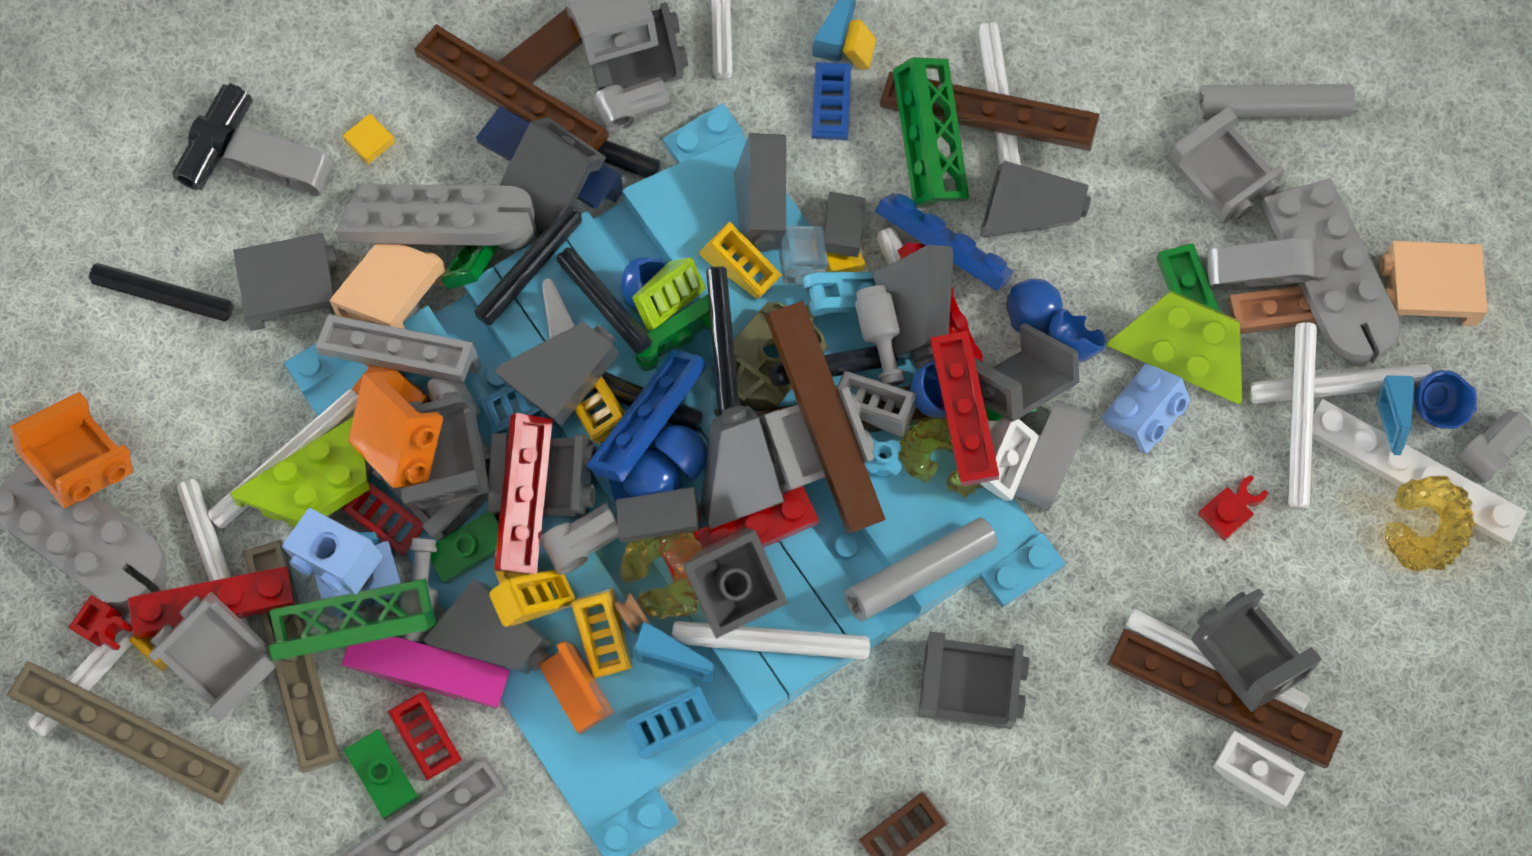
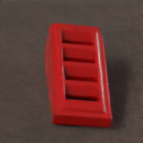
[341,482,424,556]
[387,691,462,781]

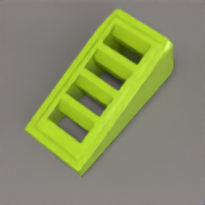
[632,257,706,330]

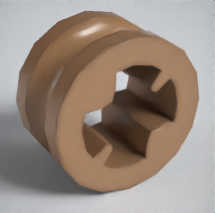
[614,593,650,634]

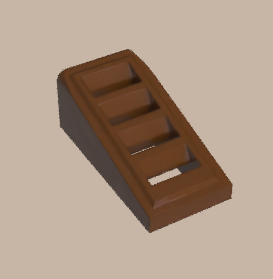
[859,791,949,856]

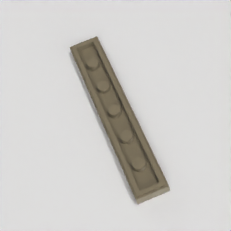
[243,540,342,773]
[7,660,243,805]

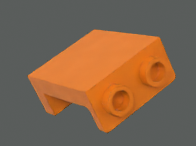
[348,371,443,488]
[10,392,133,509]

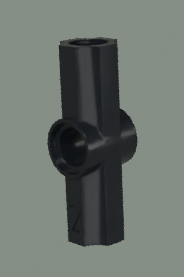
[172,83,253,191]

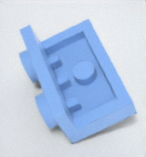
[1102,363,1190,454]

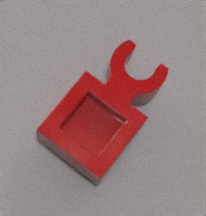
[1198,475,1268,541]
[68,595,132,651]

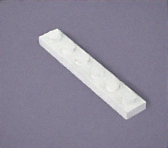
[1312,399,1527,546]

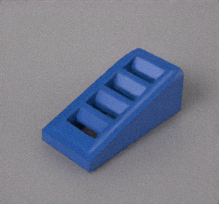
[812,62,851,140]

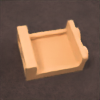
[1379,241,1487,326]
[329,244,446,329]

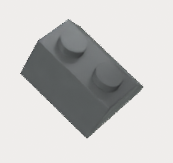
[682,527,788,639]

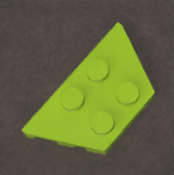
[1107,290,1243,405]
[230,416,370,528]

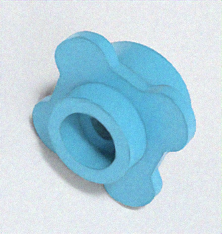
[865,438,902,476]

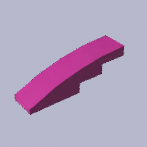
[341,637,510,710]

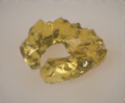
[898,418,984,498]
[1384,476,1476,572]
[620,532,702,619]

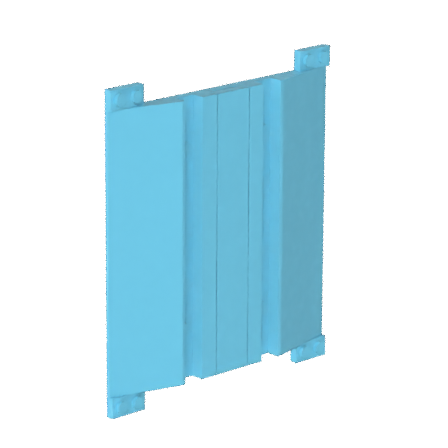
[284,103,1066,856]

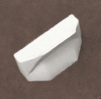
[980,417,1039,501]
[1213,731,1305,809]

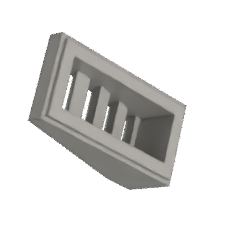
[542,278,574,339]
[836,371,916,437]

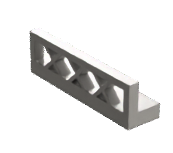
[315,314,482,383]

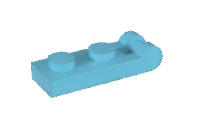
[802,272,876,316]

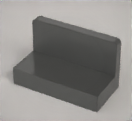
[616,487,702,543]

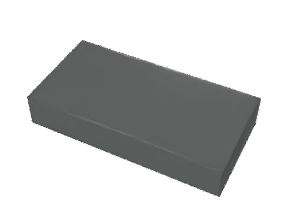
[822,191,865,257]

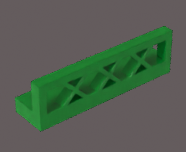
[893,57,970,208]
[269,578,436,661]

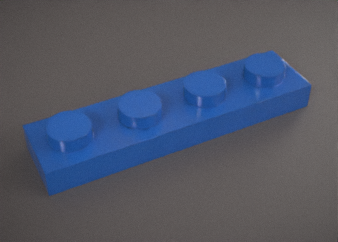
[874,193,1014,291]
[587,350,707,482]

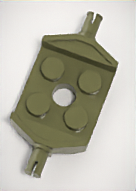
[713,299,827,417]

